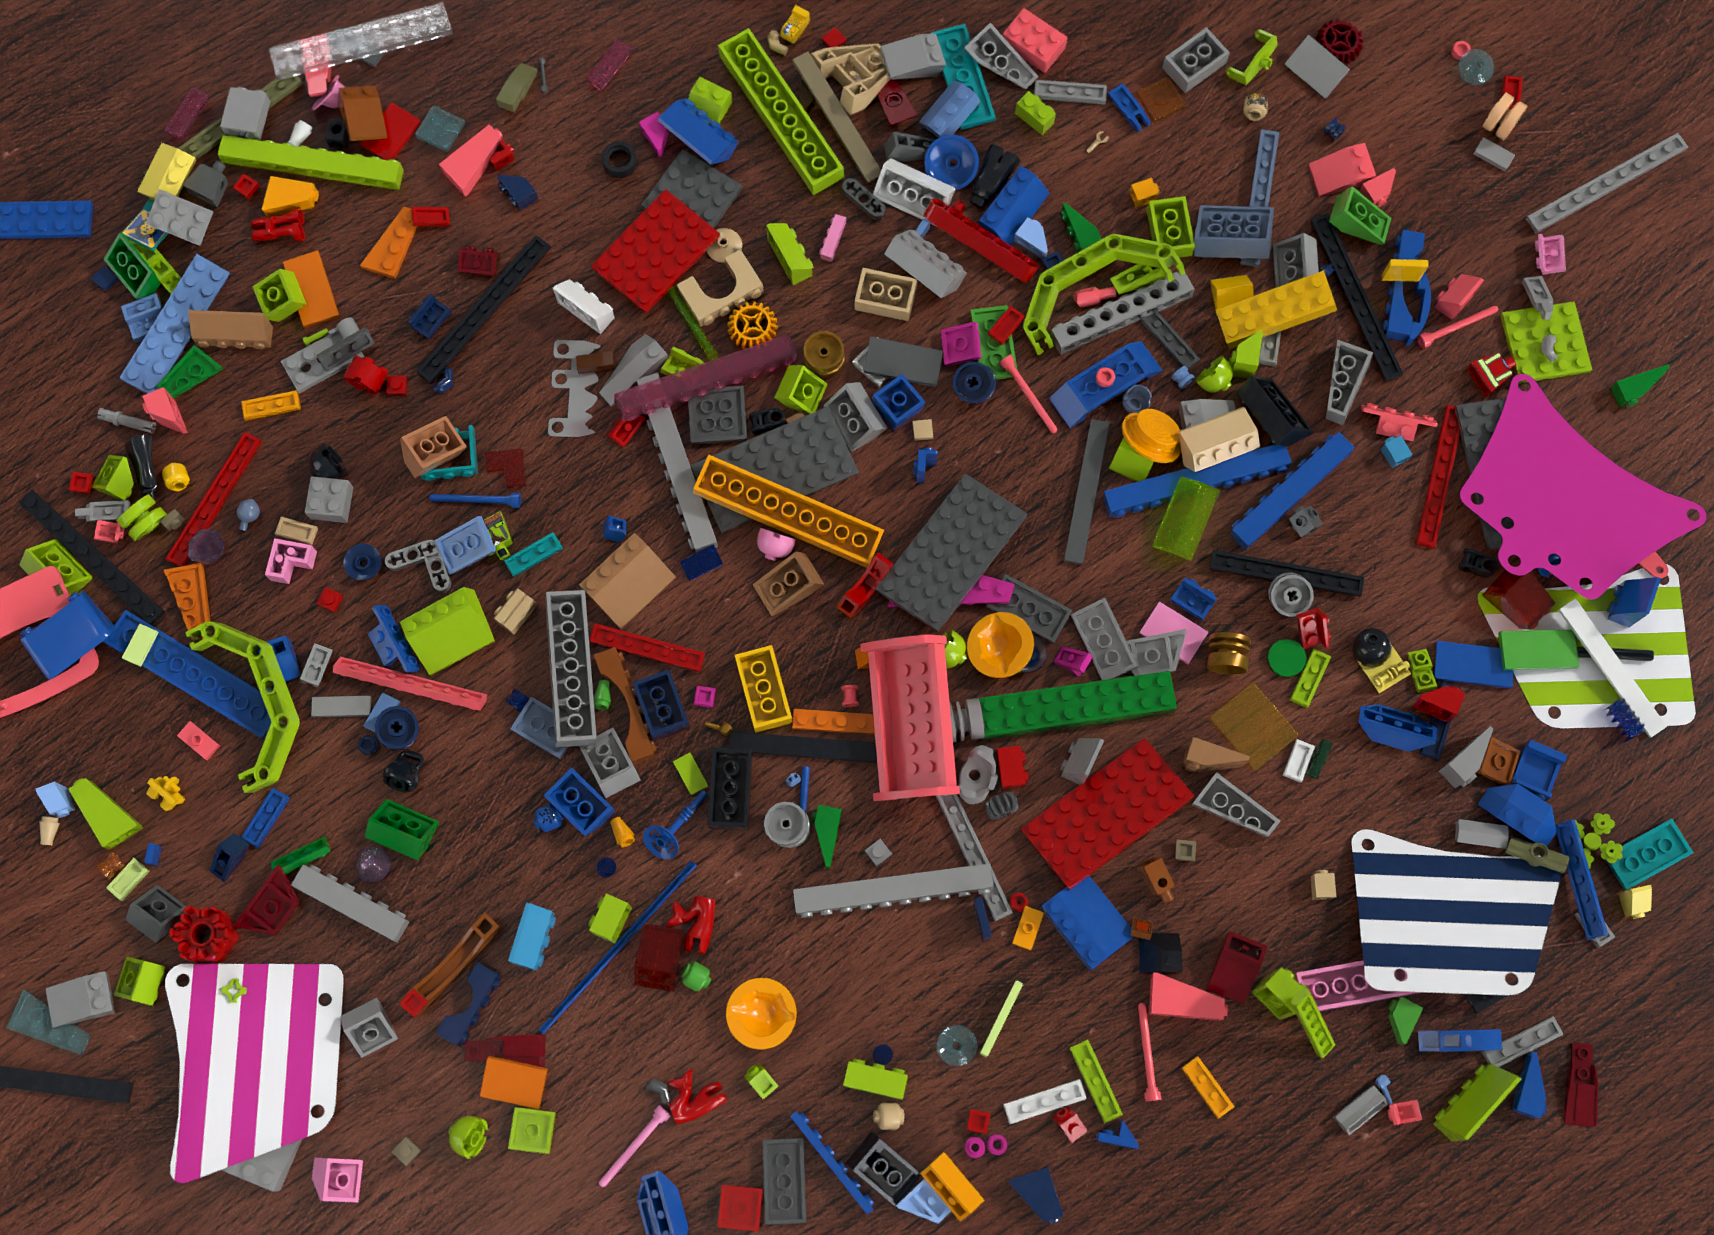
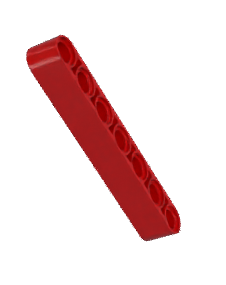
[923,198,1039,283]

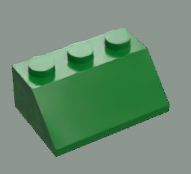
[104,232,160,299]
[365,799,439,860]

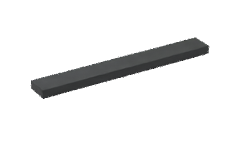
[1064,419,1110,565]

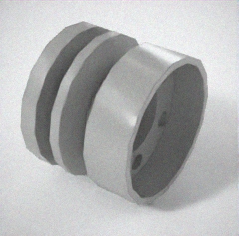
[949,698,984,743]

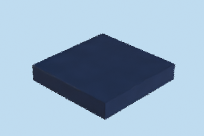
[973,897,992,942]

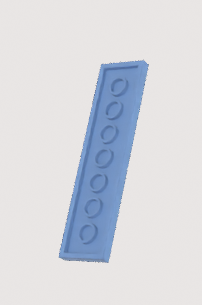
[120,254,230,394]

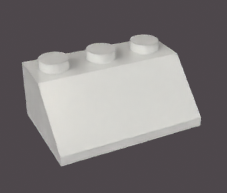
[553,279,614,334]

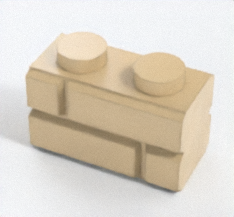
[494,588,537,635]

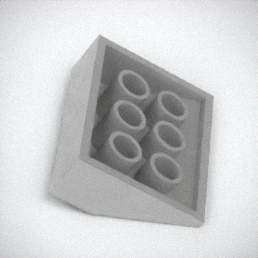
[221,1139,302,1192]

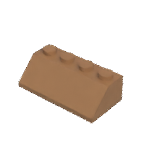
[188,310,273,349]

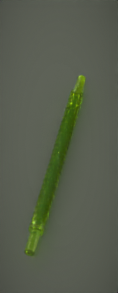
[628,224,726,375]

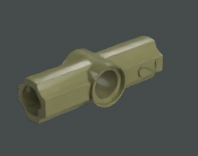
[1505,836,1569,874]

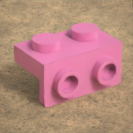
[1535,234,1566,275]

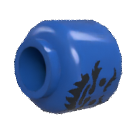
[533,803,564,832]

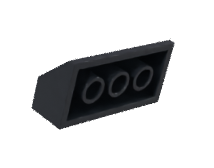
[1237,376,1313,447]

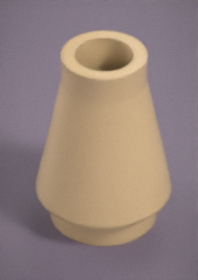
[39,816,60,845]

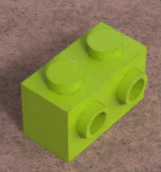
[1015,91,1056,135]

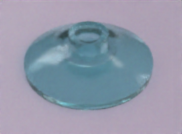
[1459,49,1494,85]
[937,1025,977,1066]

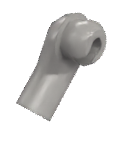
[1541,335,1558,363]

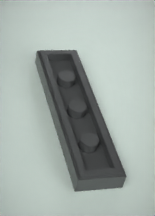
[1138,308,1200,370]

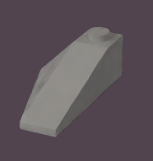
[599,334,668,407]

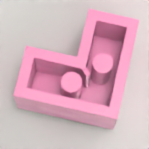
[265,539,317,584]

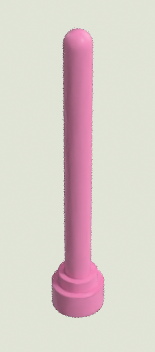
[599,1105,671,1187]

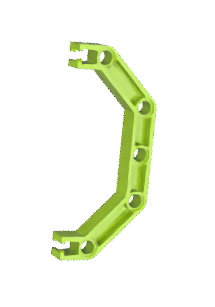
[1023,234,1185,355]
[185,621,300,793]

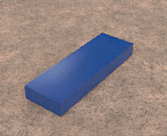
[241,787,290,849]

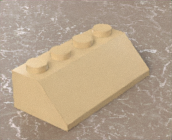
[1178,407,1260,472]

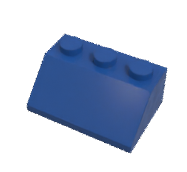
[543,767,616,837]

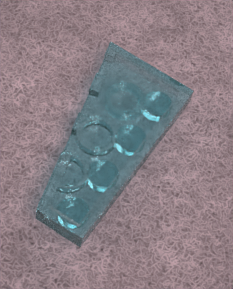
[7,989,91,1055]

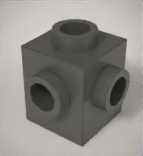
[1289,506,1324,538]

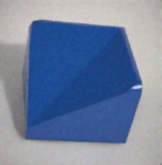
[603,515,626,542]

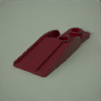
[876,79,917,126]
[464,1034,546,1067]
[1564,1043,1599,1127]

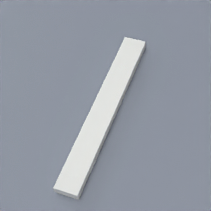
[1558,599,1667,738]

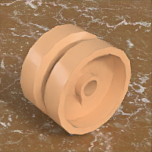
[1482,92,1528,141]

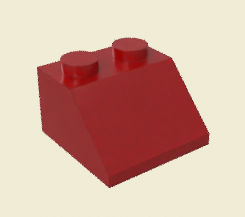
[1412,686,1466,723]

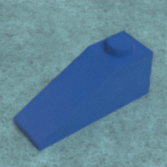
[1511,1051,1547,1119]

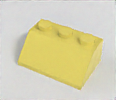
[137,143,196,200]

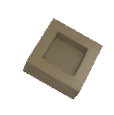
[160,509,185,531]
[1174,840,1196,862]
[392,1137,422,1166]

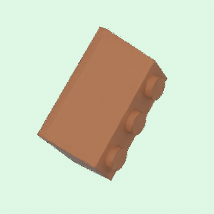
[400,416,467,478]

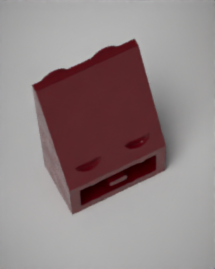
[1206,931,1268,1004]

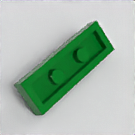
[271,836,331,875]

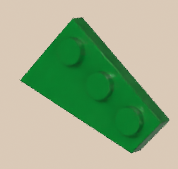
[156,345,223,398]

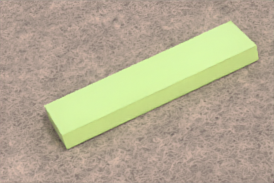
[980,980,1023,1057]

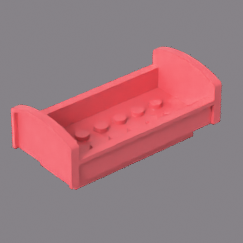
[860,635,960,801]

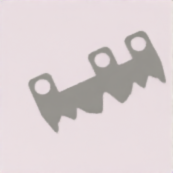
[548,340,601,437]

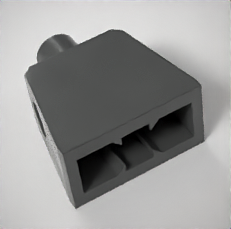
[183,160,228,207]

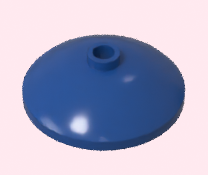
[925,135,979,190]

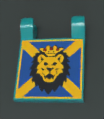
[122,199,169,251]

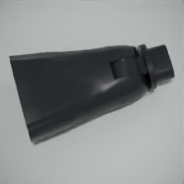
[970,144,1021,209]
[124,435,157,501]

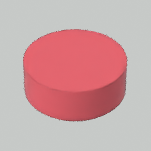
[1451,41,1471,60]
[1096,367,1115,387]

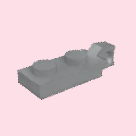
[1522,276,1554,320]
[75,500,130,523]

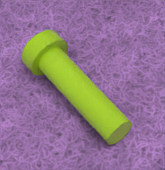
[303,328,329,346]

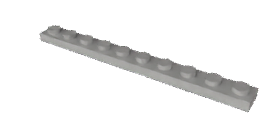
[1526,133,1688,234]

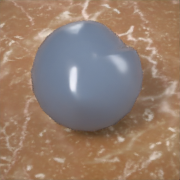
[236,499,260,531]

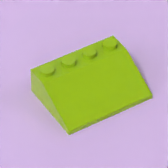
[400,587,495,675]
[1433,1064,1521,1141]

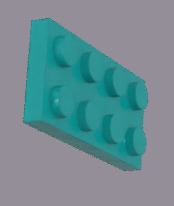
[1605,819,1693,891]

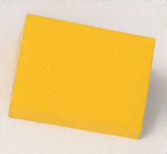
[1210,275,1253,314]

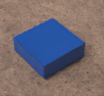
[144,843,162,866]

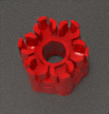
[169,906,239,963]

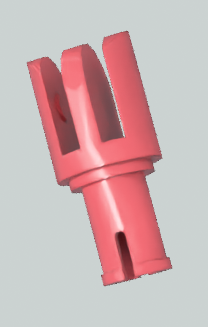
[1073,286,1116,308]

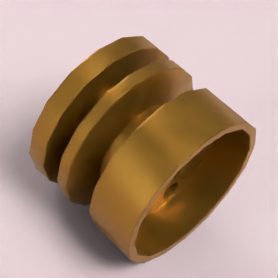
[1207,632,1251,675]

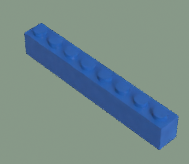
[1229,432,1355,551]

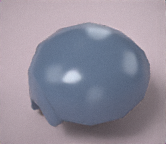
[1123,385,1152,414]

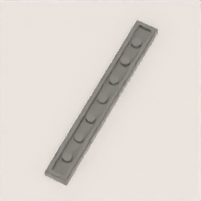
[935,794,1013,922]

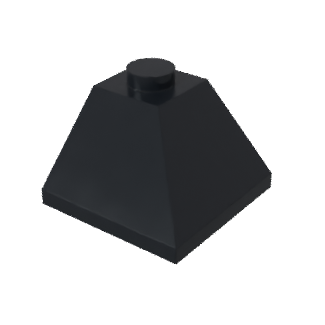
[1139,933,1183,974]

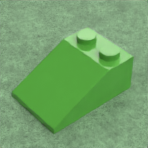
[1329,186,1392,245]

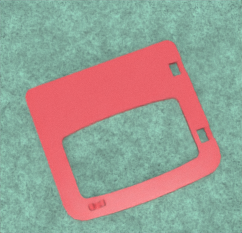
[0,566,99,718]

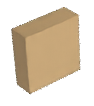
[913,419,933,441]

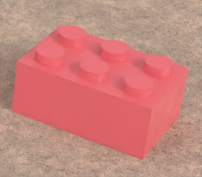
[1003,8,1067,74]

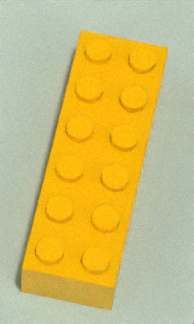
[1216,270,1337,349]

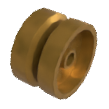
[803,331,844,378]

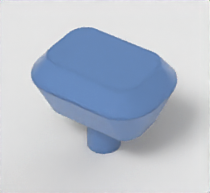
[785,773,801,787]

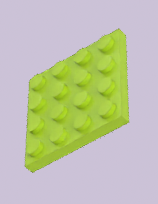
[1501,301,1592,384]

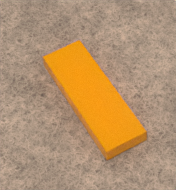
[241,390,301,421]
[1181,1056,1235,1119]

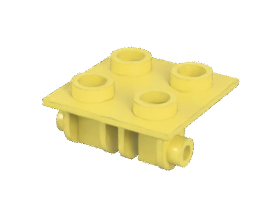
[1357,646,1411,693]

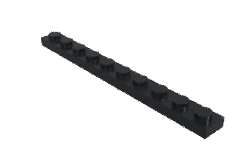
[1310,213,1403,383]
[417,235,551,384]
[18,490,165,625]

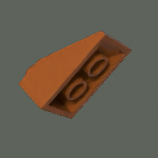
[338,86,387,141]

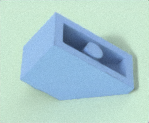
[1014,217,1048,259]
[36,782,75,818]

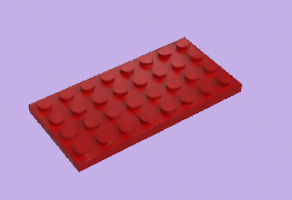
[1021,738,1194,890]

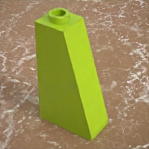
[69,778,143,850]

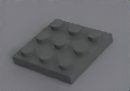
[688,386,747,445]

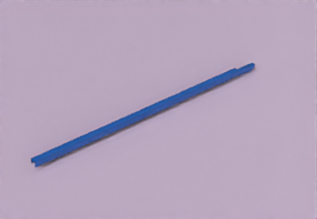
[539,861,697,1034]

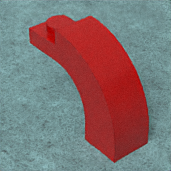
[837,552,893,619]

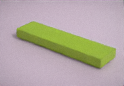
[1069,1040,1123,1123]

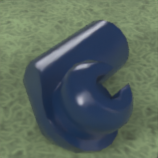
[433,369,453,394]

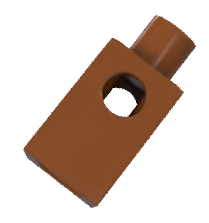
[1136,857,1175,904]

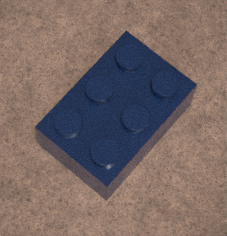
[632,669,690,741]

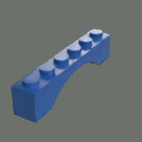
[1382,230,1425,342]

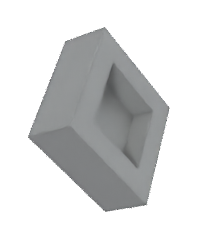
[865,839,892,867]

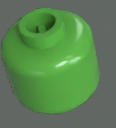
[680,961,711,992]

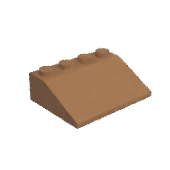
[579,533,676,630]

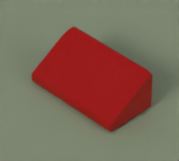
[606,407,646,447]

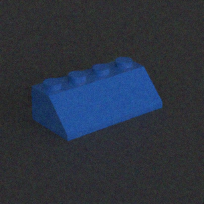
[657,99,739,164]
[979,166,1049,245]

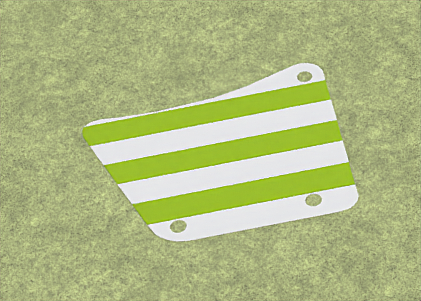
[1478,564,1696,728]

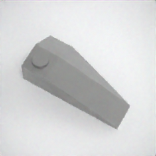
[964,23,1039,89]

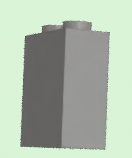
[220,87,270,140]

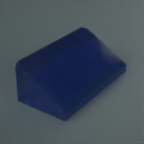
[680,545,723,581]

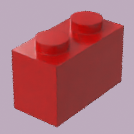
[996,746,1028,790]

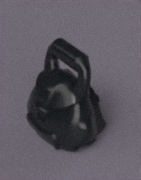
[383,749,424,793]

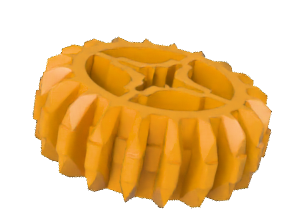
[727,301,778,351]

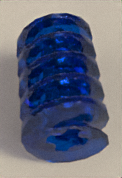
[1604,698,1645,742]

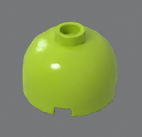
[1196,356,1233,393]
[943,629,967,669]
[449,1116,488,1159]

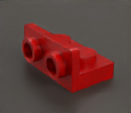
[1296,607,1331,649]

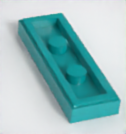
[504,532,563,578]

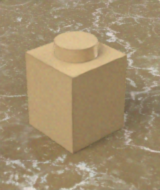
[1311,870,1336,900]

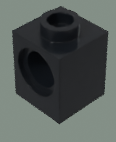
[325,118,349,149]

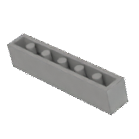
[291,864,409,943]

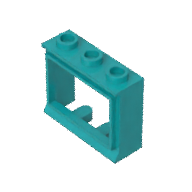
[420,425,478,481]

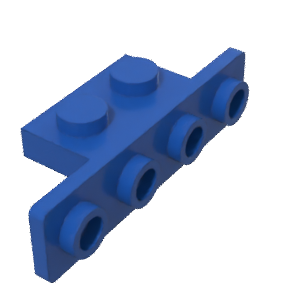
[368,605,420,672]

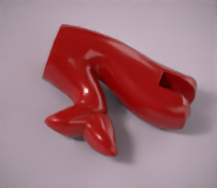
[666,896,715,955]
[668,1069,727,1125]

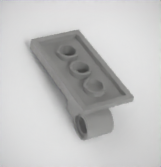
[281,318,364,394]

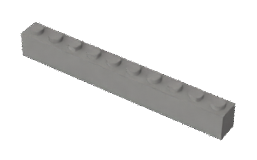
[635,373,718,554]
[793,863,994,918]

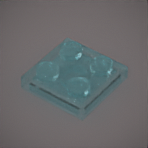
[415,105,465,153]

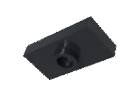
[1465,994,1509,1014]

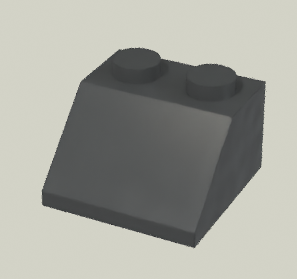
[125,885,187,943]

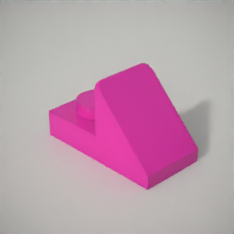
[1053,646,1093,676]

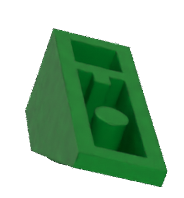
[1611,364,1670,407]
[812,805,842,870]

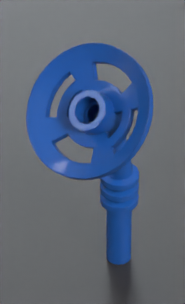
[643,790,708,859]

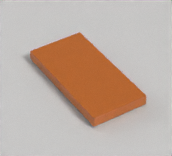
[283,250,340,329]

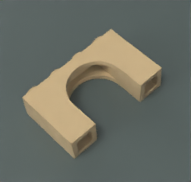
[677,249,764,327]

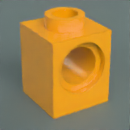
[1129,178,1159,208]

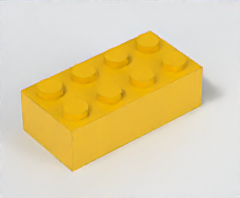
[735,645,793,733]

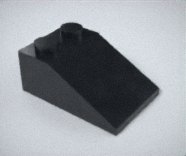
[845,1131,921,1206]

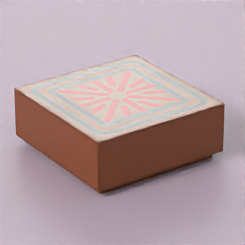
[1131,917,1153,940]

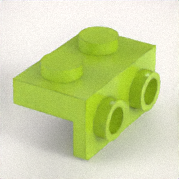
[661,347,705,389]

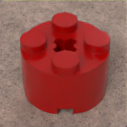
[343,355,389,395]

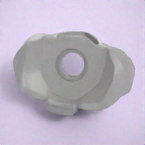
[959,745,998,804]

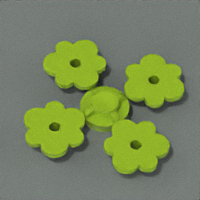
[1575,813,1623,869]

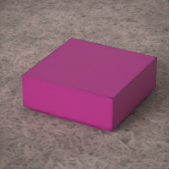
[693,686,716,708]

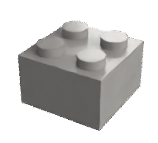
[305,477,353,523]

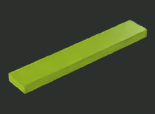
[1290,987,1336,1058]

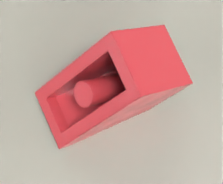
[1359,168,1396,208]

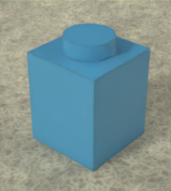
[1380,436,1413,468]

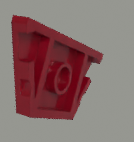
[233,865,300,936]

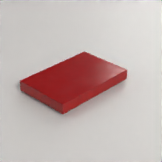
[360,103,422,160]

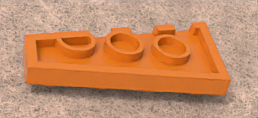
[360,207,417,279]
[164,563,211,641]

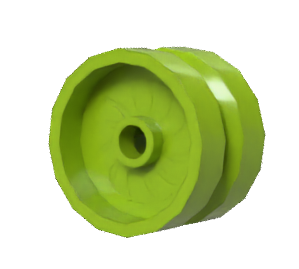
[116,494,168,541]

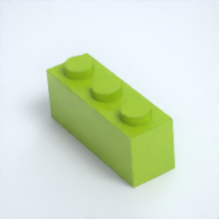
[843,1059,908,1100]

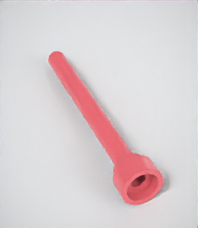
[1417,306,1498,349]
[999,355,1057,433]
[1138,1003,1161,1102]

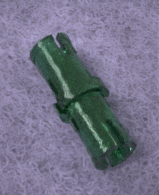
[1306,739,1333,779]

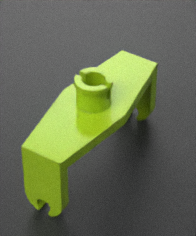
[1225,29,1277,85]

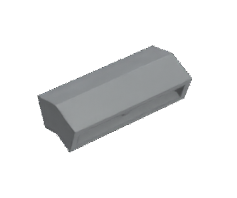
[1455,819,1509,849]
[1333,1086,1388,1135]

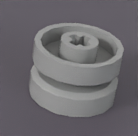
[1268,572,1314,617]
[764,802,811,848]

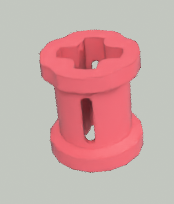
[841,685,859,707]

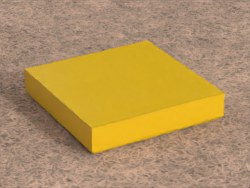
[1382,259,1428,281]

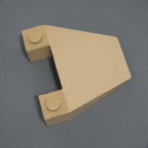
[811,43,890,115]

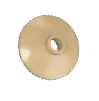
[707,228,742,263]

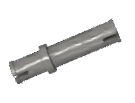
[97,408,156,434]

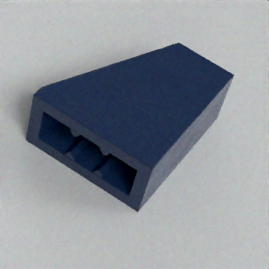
[1008,1167,1064,1225]

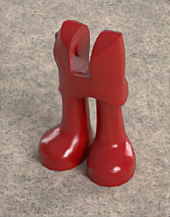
[250,208,305,242]

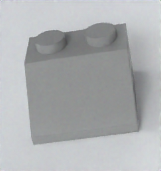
[340,998,398,1058]

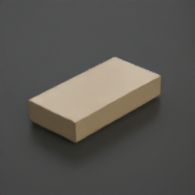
[275,517,318,545]

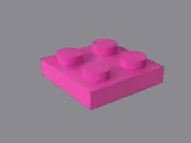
[941,322,982,367]

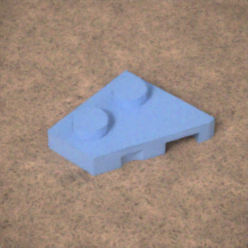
[896,1179,951,1224]

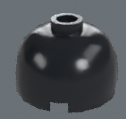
[310,443,346,479]
[1352,628,1392,668]

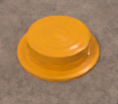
[1122,409,1181,463]
[967,612,1034,678]
[726,978,797,1049]

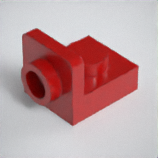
[490,139,515,172]

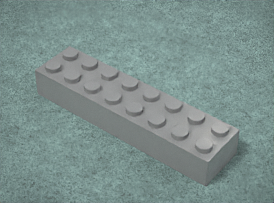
[545,590,597,747]

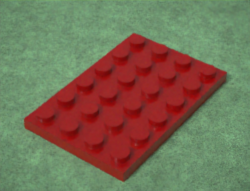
[591,189,720,313]

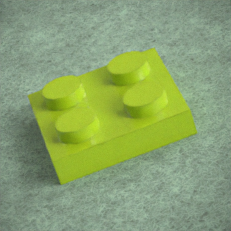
[508,1107,556,1154]

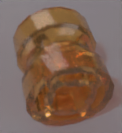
[97,852,126,880]

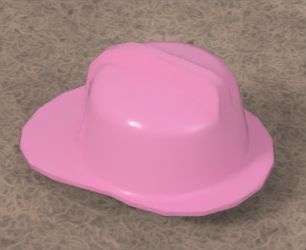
[312,75,345,110]

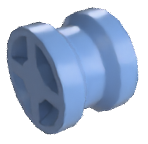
[1171,366,1195,389]

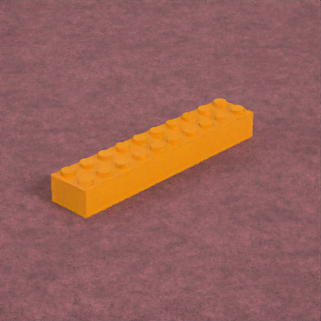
[693,454,884,568]

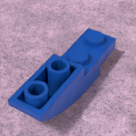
[1418,1029,1502,1052]

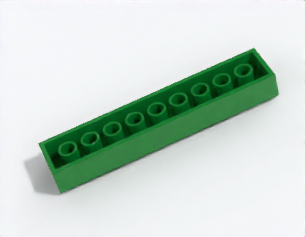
[979,671,1177,740]

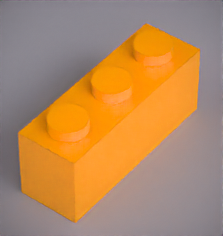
[920,1152,984,1222]

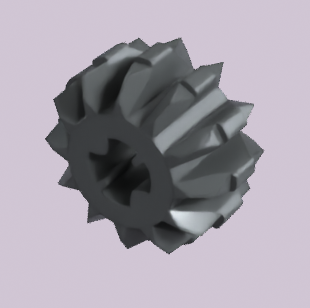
[985,792,1019,820]

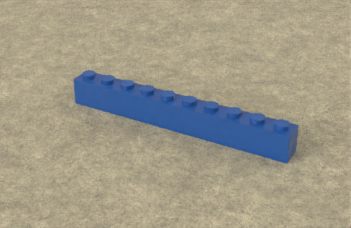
[1102,445,1292,518]

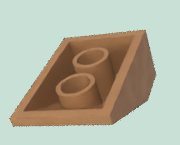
[753,552,824,616]
[1181,737,1250,773]

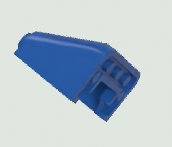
[19,591,114,680]

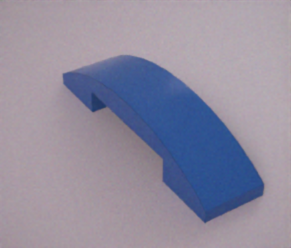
[1405,273,1431,346]

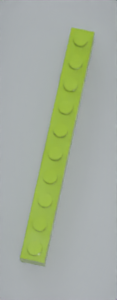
[218,135,404,190]

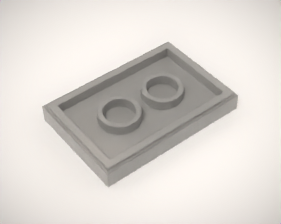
[1285,35,1350,98]

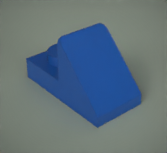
[1096,1120,1139,1149]

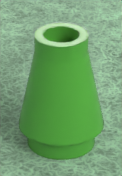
[593,680,611,710]

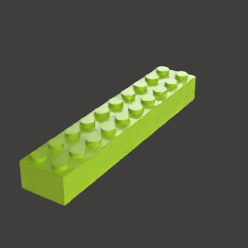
[718,28,844,195]

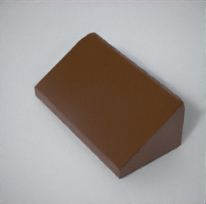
[576,351,615,374]

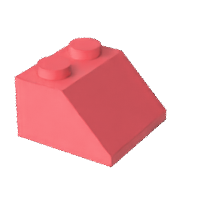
[1435,274,1484,320]
[142,387,188,434]

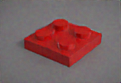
[718,1185,763,1231]

